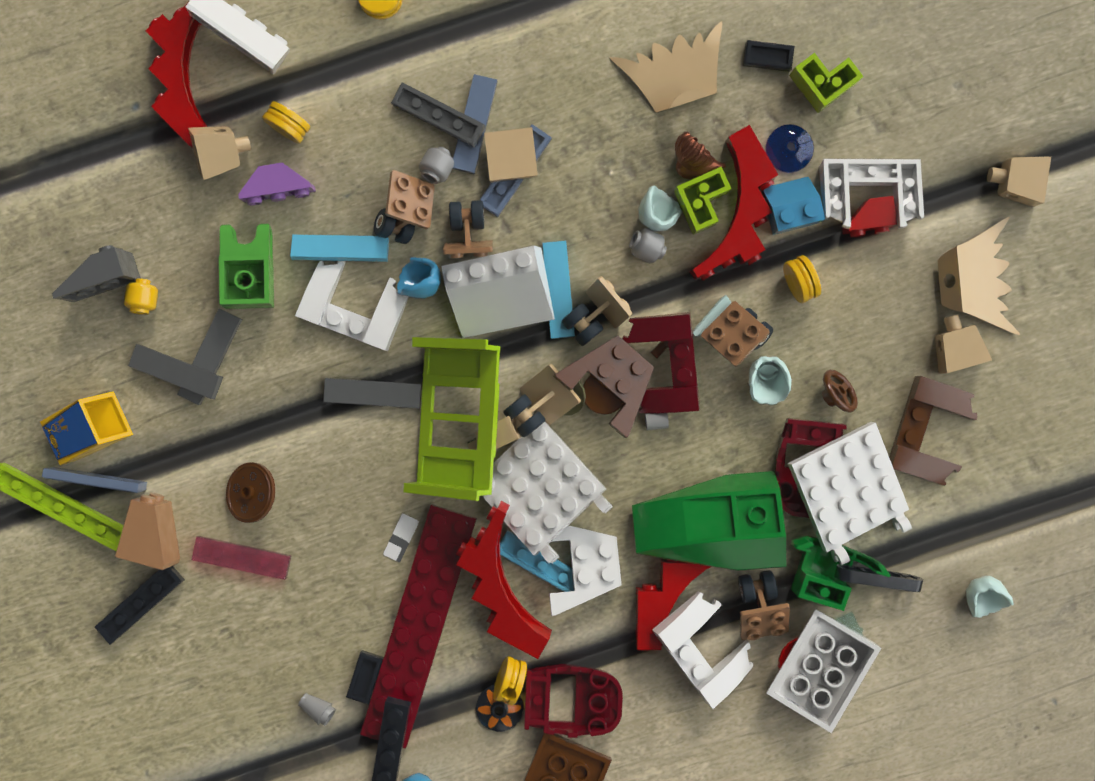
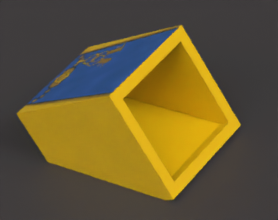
[40,391,133,465]

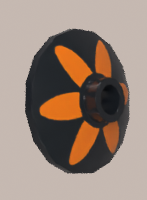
[476,684,523,732]

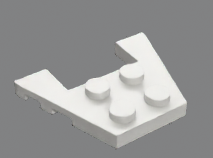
[549,525,622,616]

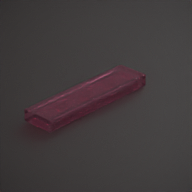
[191,536,292,580]

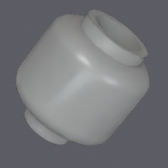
[419,147,454,184]
[629,228,667,264]

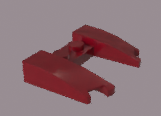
[622,312,700,413]

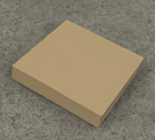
[484,127,538,182]

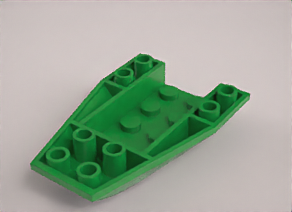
[632,471,787,571]

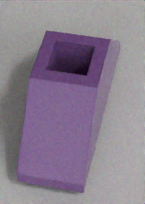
[238,163,316,206]

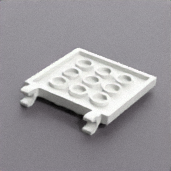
[482,422,613,564]
[788,422,912,565]

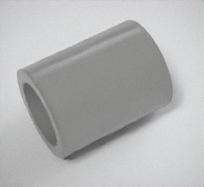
[645,413,669,431]

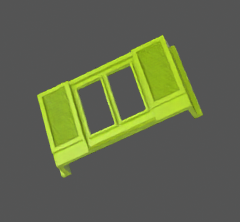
[403,337,500,501]

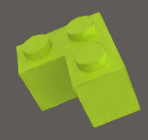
[789,52,864,113]
[674,166,731,235]

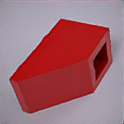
[842,196,897,237]

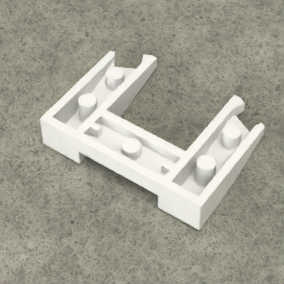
[819,159,924,229]
[295,261,409,351]
[652,591,753,709]

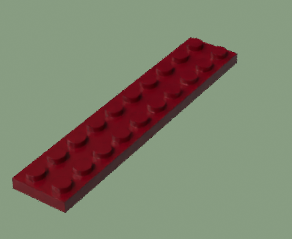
[360,504,477,749]

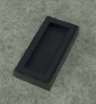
[743,40,795,72]
[346,650,384,705]

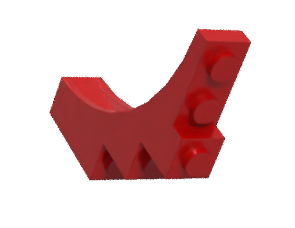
[145,3,208,149]
[690,124,779,281]
[456,501,552,659]
[635,559,711,650]

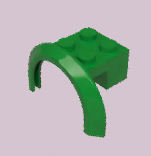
[791,536,890,611]

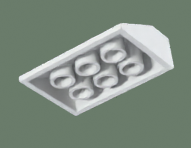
[441,246,555,338]
[766,609,881,733]

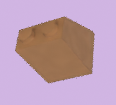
[115,493,180,570]

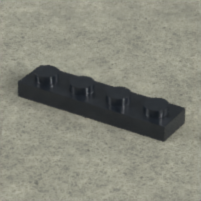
[95,566,185,645]
[372,696,411,781]

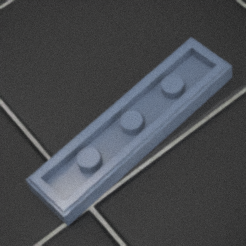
[453,74,498,174]
[480,124,552,218]
[42,467,147,493]

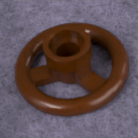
[822,369,858,413]

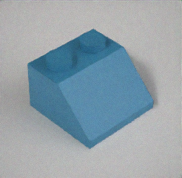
[761,177,826,235]

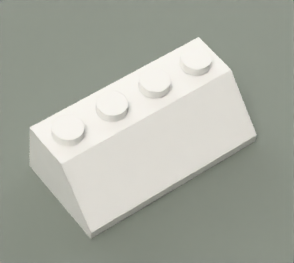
[186,0,290,75]

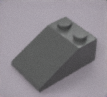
[52,245,141,302]

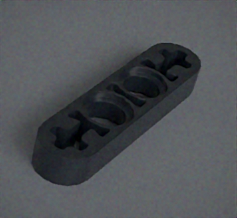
[834,564,924,592]

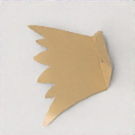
[610,21,722,113]
[937,217,1020,335]

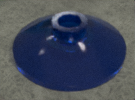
[766,124,814,173]

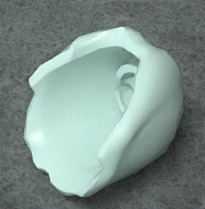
[638,186,683,232]
[748,356,792,405]
[966,576,1014,618]

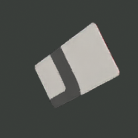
[383,514,419,562]

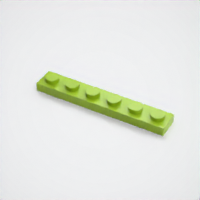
[0,463,124,551]

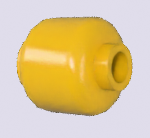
[124,278,158,315]

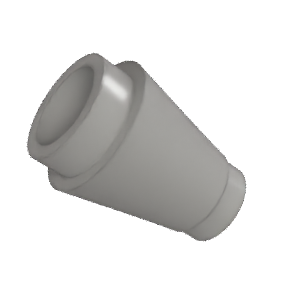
[298,693,336,726]

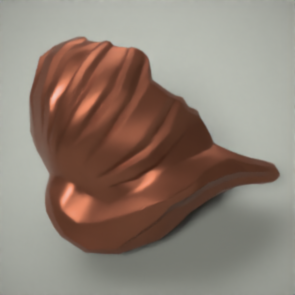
[675,132,726,179]

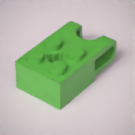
[219,224,274,309]

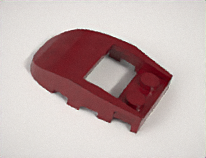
[775,418,847,518]
[524,664,623,738]

